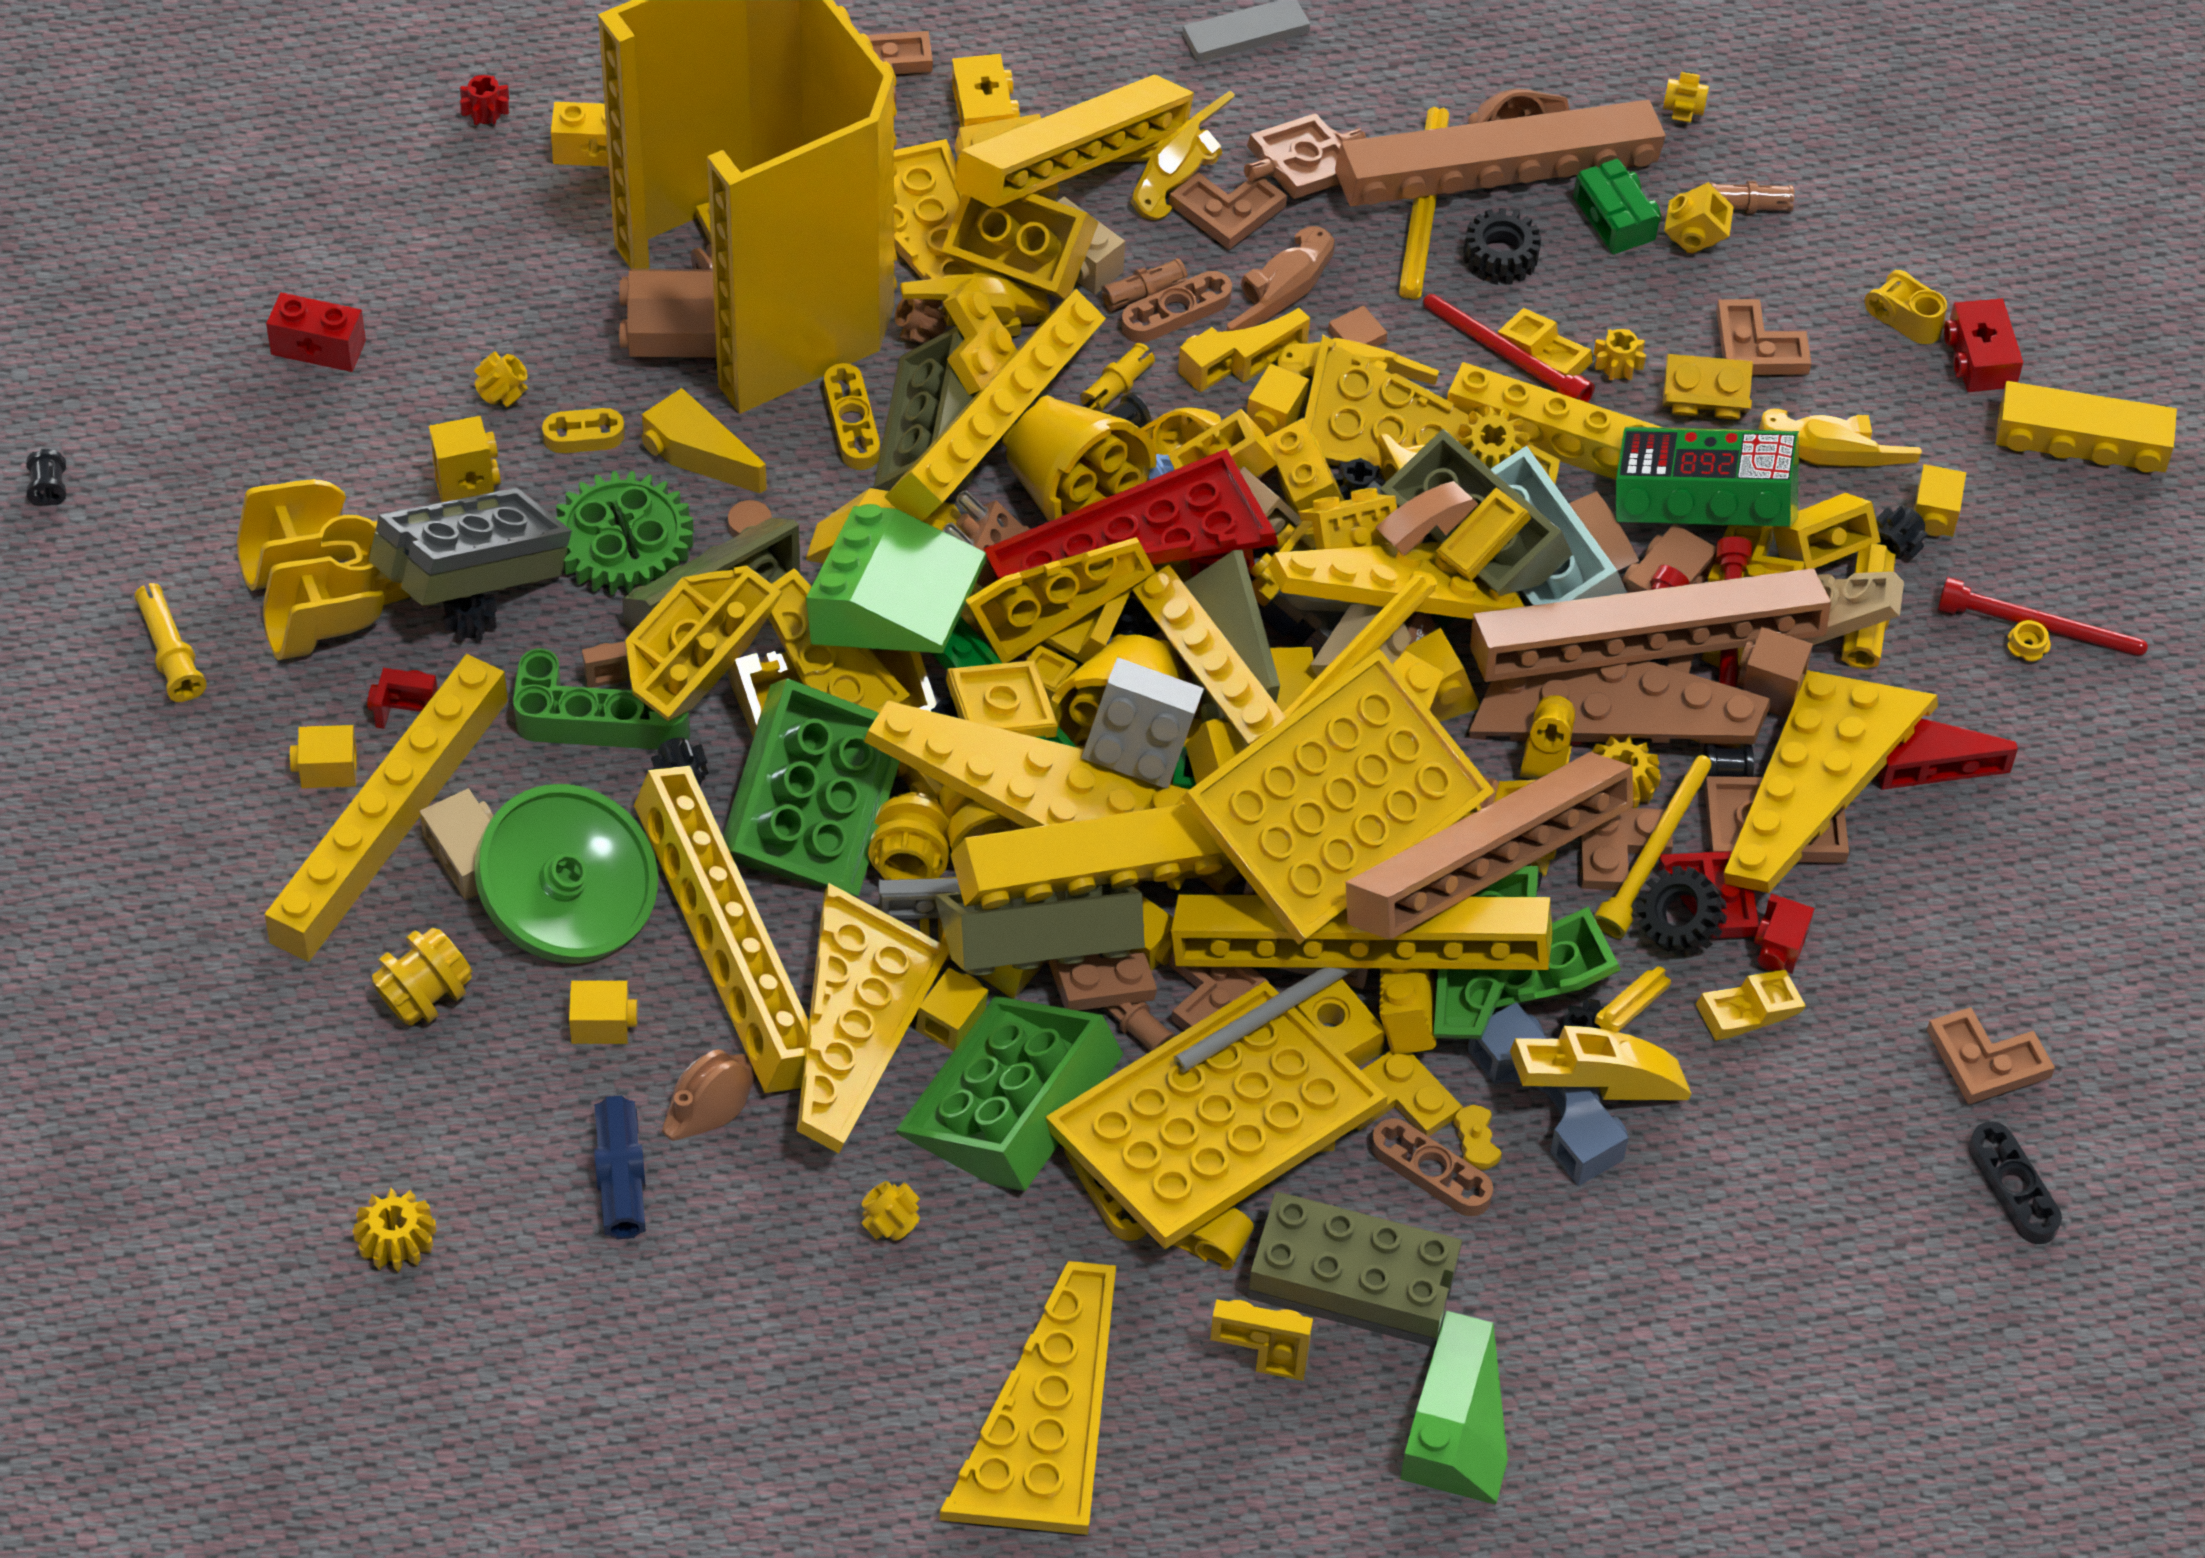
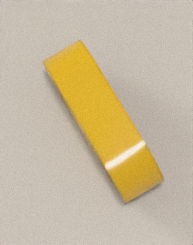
[542,408,625,453]

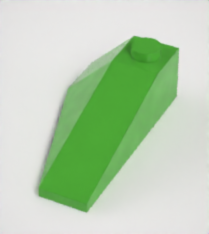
[1434,866,1539,1039]
[1434,907,1621,1008]
[1400,1311,1508,1505]

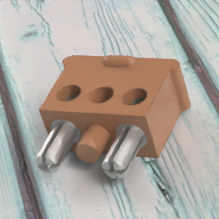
[942,490,1030,591]

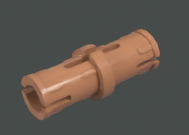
[1710,181,1794,214]
[1101,258,1188,311]

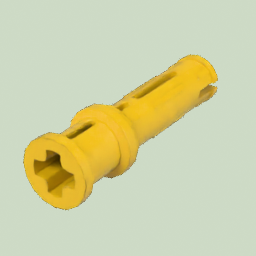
[134,583,207,702]

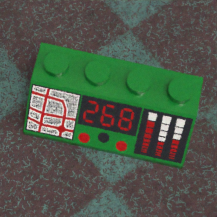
[1616,427,1799,527]

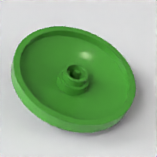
[474,784,658,964]

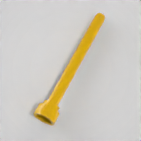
[1594,755,1712,939]

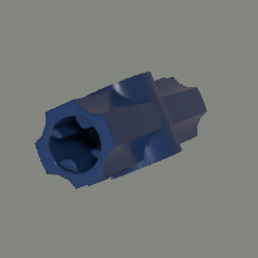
[594,1095,646,1240]

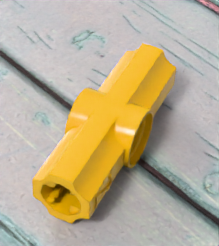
[1841,543,1896,670]

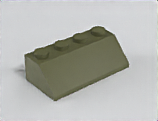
[874,326,979,495]
[1380,429,1573,596]
[622,518,800,632]
[1184,550,1280,724]
[936,884,1145,975]

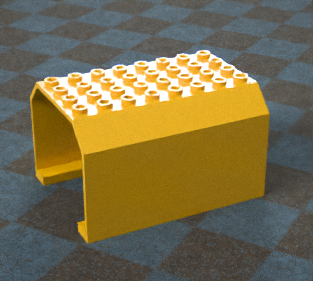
[598,0,897,414]

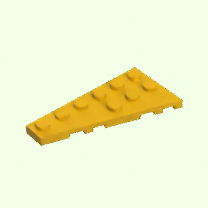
[894,139,1021,337]
[1724,670,1938,893]
[797,883,950,1153]

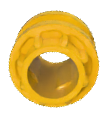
[868,792,950,880]
[371,928,473,1026]

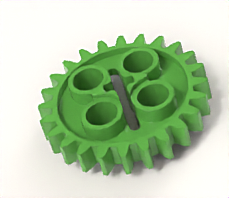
[555,471,694,595]

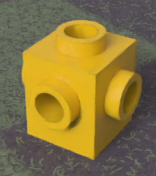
[1664,182,1734,253]

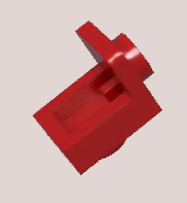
[367,667,438,729]

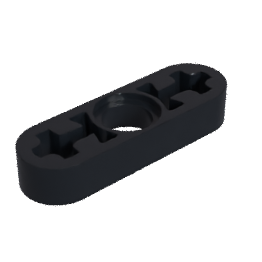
[1969,1122,2062,1244]

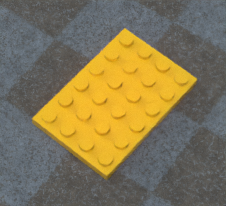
[1181,648,1495,945]
[1045,981,1388,1249]

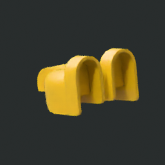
[237,479,411,660]

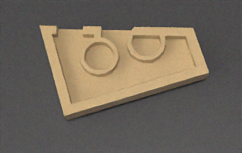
[1800,572,1904,645]

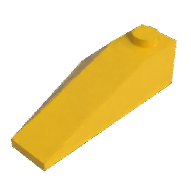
[966,537,1156,663]

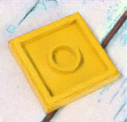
[946,660,1058,738]

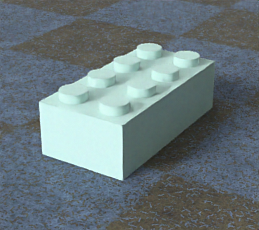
[1491,446,1627,606]

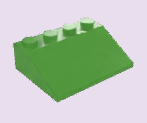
[806,504,986,653]
[723,678,900,897]
[895,996,1123,1191]

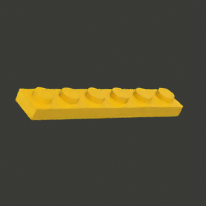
[1132,565,1286,746]

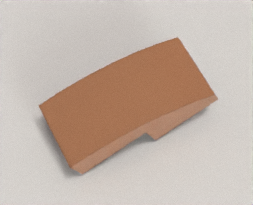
[1375,481,1478,556]
[1569,491,1639,573]

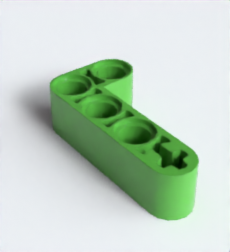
[513,648,690,750]

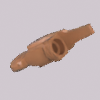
[1227,226,1335,331]

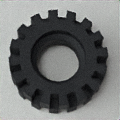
[1463,208,1541,285]
[1637,866,1727,956]

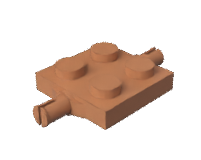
[1244,113,1366,199]

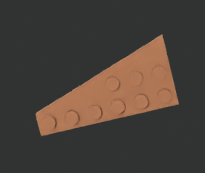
[1469,660,1770,744]

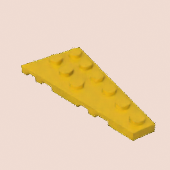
[1304,334,1560,485]
[1269,542,1525,619]
[864,701,1158,828]
[940,1261,1116,1535]

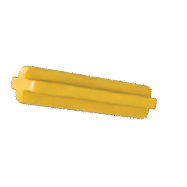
[1595,966,1671,1032]

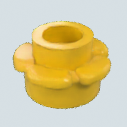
[2007,620,2051,662]

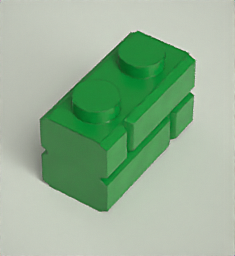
[1573,158,1661,255]

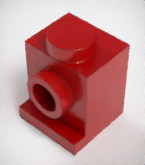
[1754,893,1815,974]

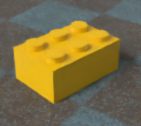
[941,193,1099,300]

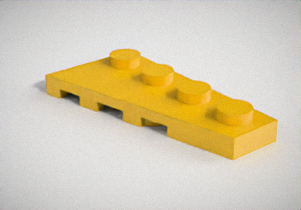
[768,568,910,713]

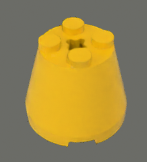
[1002,395,1157,522]
[1050,635,1186,746]

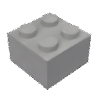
[1081,657,1204,788]

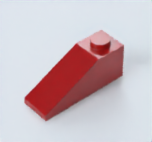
[1877,718,2018,790]

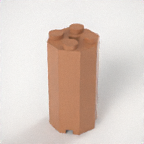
[619,268,717,357]

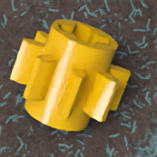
[1663,72,1709,123]
[1593,329,1646,380]
[474,351,528,407]
[861,1181,920,1241]

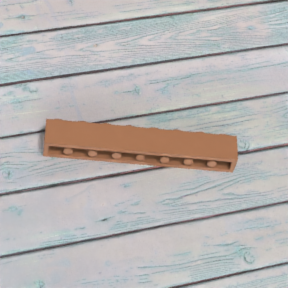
[1335,100,1666,207]
[1470,568,1831,682]
[1345,752,1633,940]

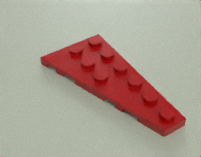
[983,449,1278,580]

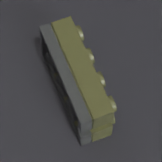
[369,488,572,606]
[1248,1191,1463,1348]

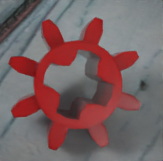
[460,75,510,125]

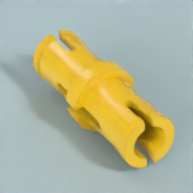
[1080,343,1155,412]

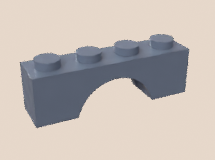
[1467,1002,1629,1186]

